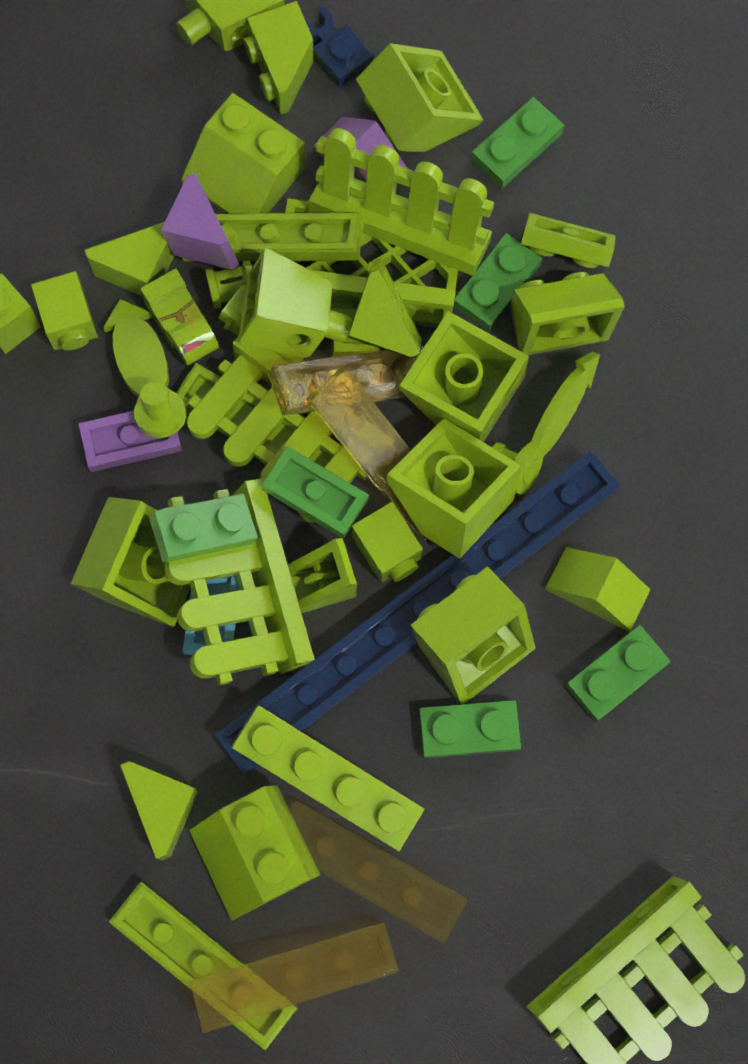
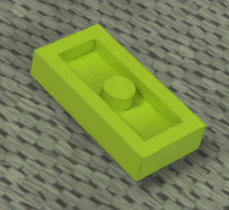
[521,213,616,268]

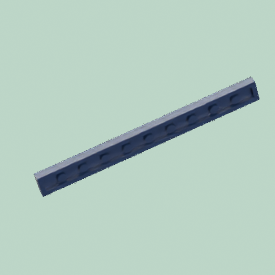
[215,450,621,776]

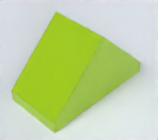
[85,222,175,296]
[349,258,422,357]
[288,538,357,614]
[545,547,651,632]
[121,761,199,860]

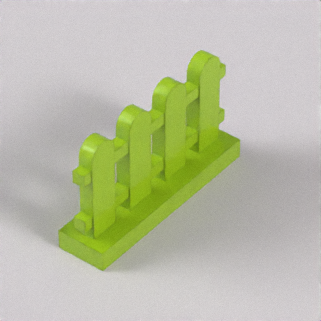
[308,128,495,276]
[187,336,392,522]
[164,478,315,686]
[526,876,745,1064]

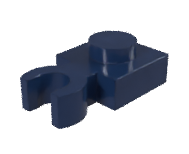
[305,7,374,88]

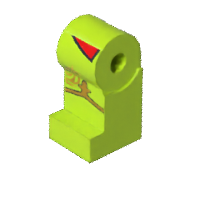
[140,268,219,366]

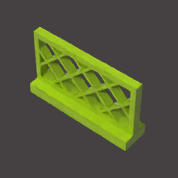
[285,198,458,328]

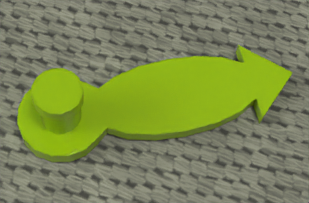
[103,299,187,438]
[492,352,600,495]

